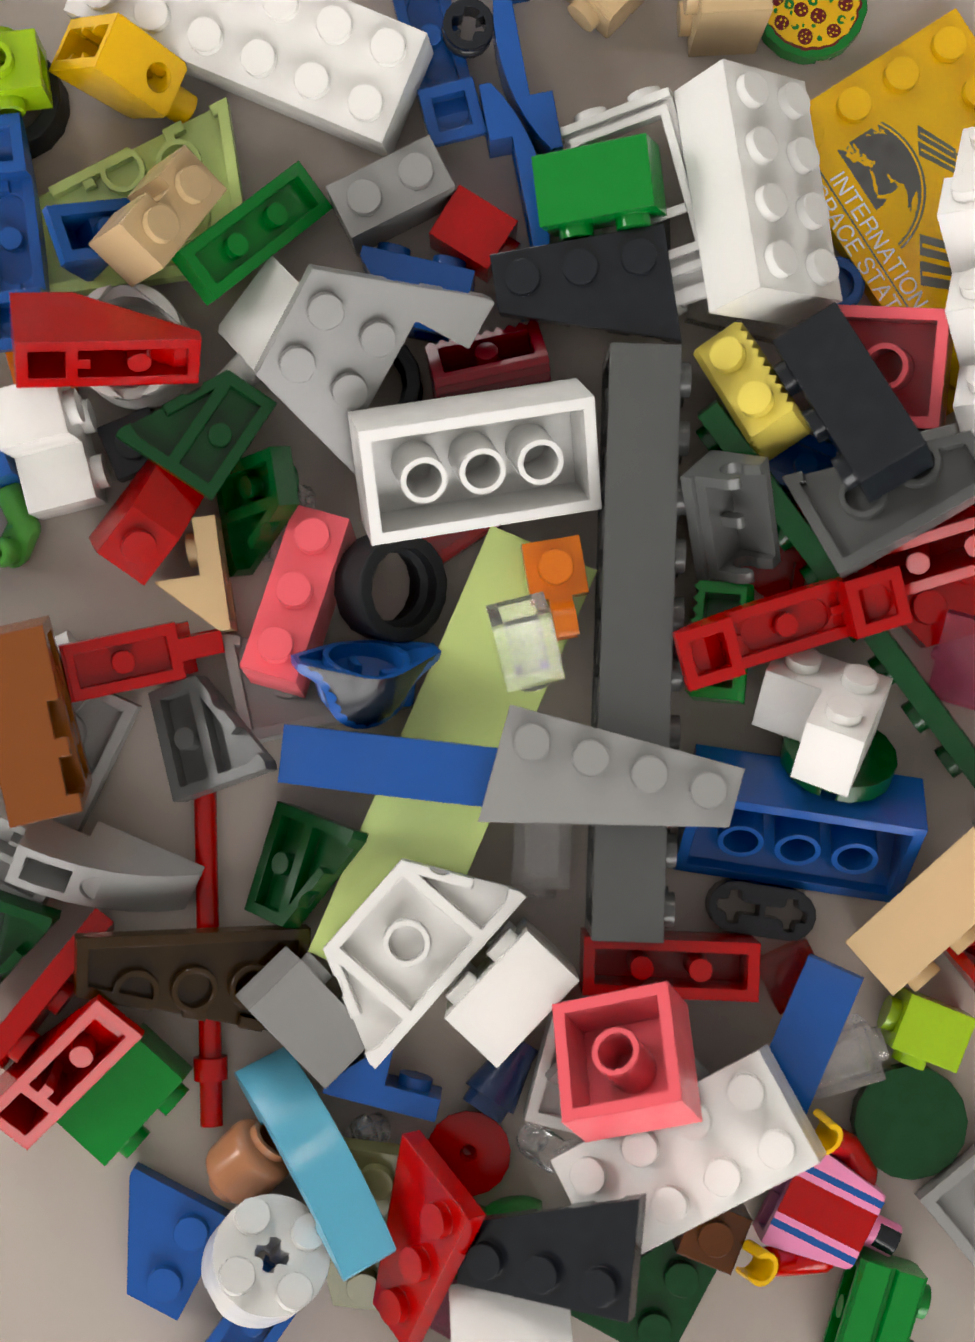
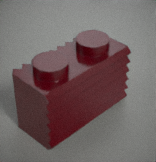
[425,321,551,399]

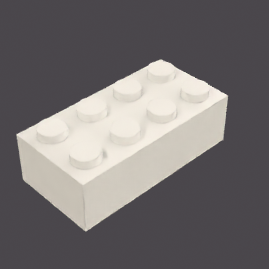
[674,59,843,326]
[348,378,602,546]
[550,1044,827,1255]

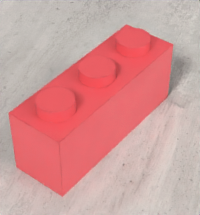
[239,505,356,698]

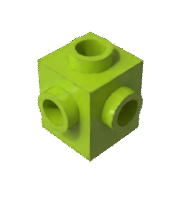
[0,26,53,117]

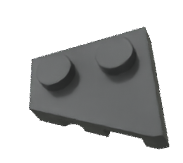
[148,675,278,802]

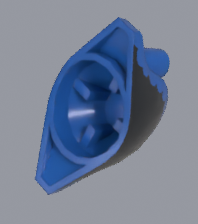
[291,640,441,729]

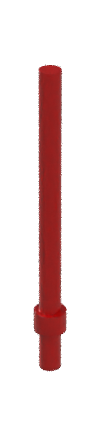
[193,792,228,1128]

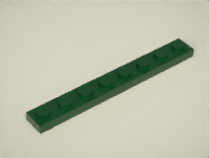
[695,398,975,788]

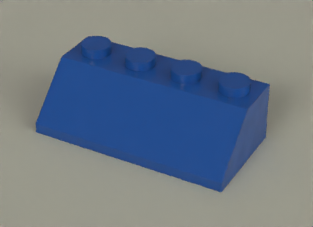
[673,744,928,902]

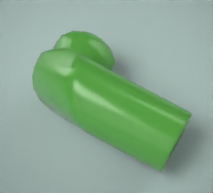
[0,483,41,568]

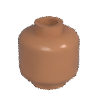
[205,1119,290,1205]

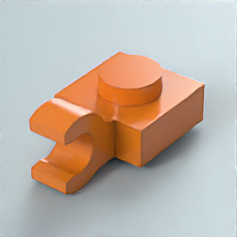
[521,535,589,642]

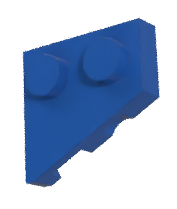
[127,1162,231,1321]

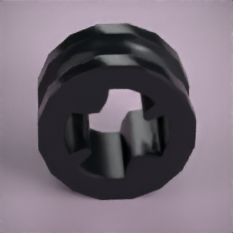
[442,0,494,59]

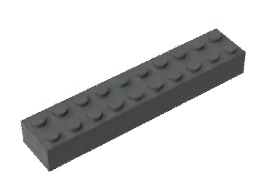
[585,342,692,943]

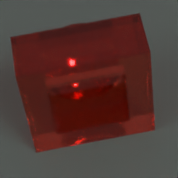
[760,937,814,1015]

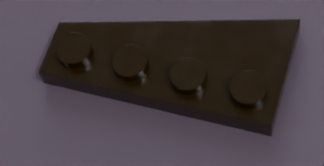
[74,924,311,1032]

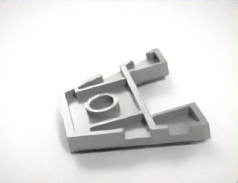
[254,264,495,474]

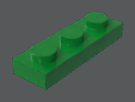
[172,160,333,306]

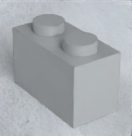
[326,135,456,256]
[235,946,365,1089]

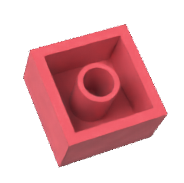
[837,304,953,430]
[552,981,703,1142]

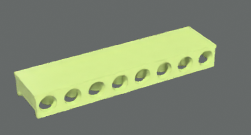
[308,526,597,960]

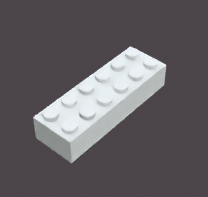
[64,0,434,157]

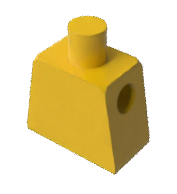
[48,12,198,124]

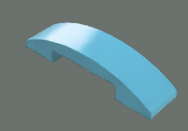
[234,1047,396,1282]

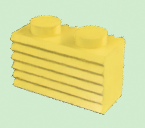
[693,322,810,460]

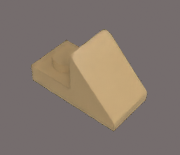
[155,515,238,633]

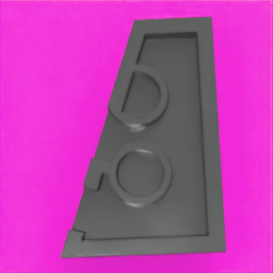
[781,430,975,580]

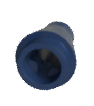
[462,1041,539,1124]

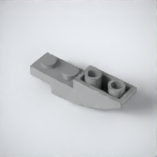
[0,798,205,912]

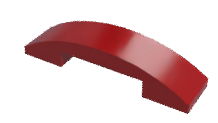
[672,564,913,692]

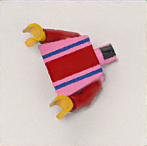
[735,1108,902,1287]

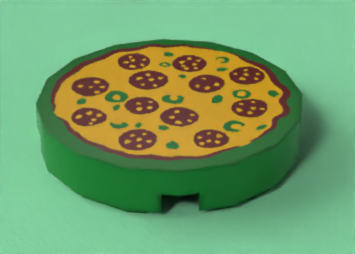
[761,0,868,65]

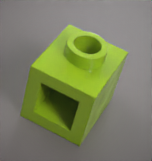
[877,987,975,1073]

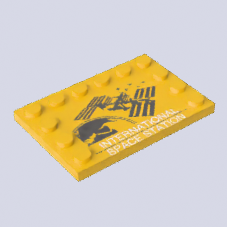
[810,8,975,416]

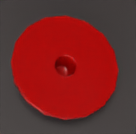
[428,1110,511,1196]

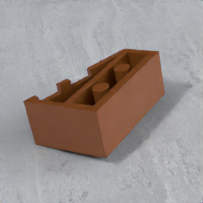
[0,615,93,828]

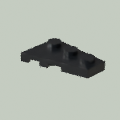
[457,1193,647,1323]

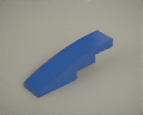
[278,724,498,807]

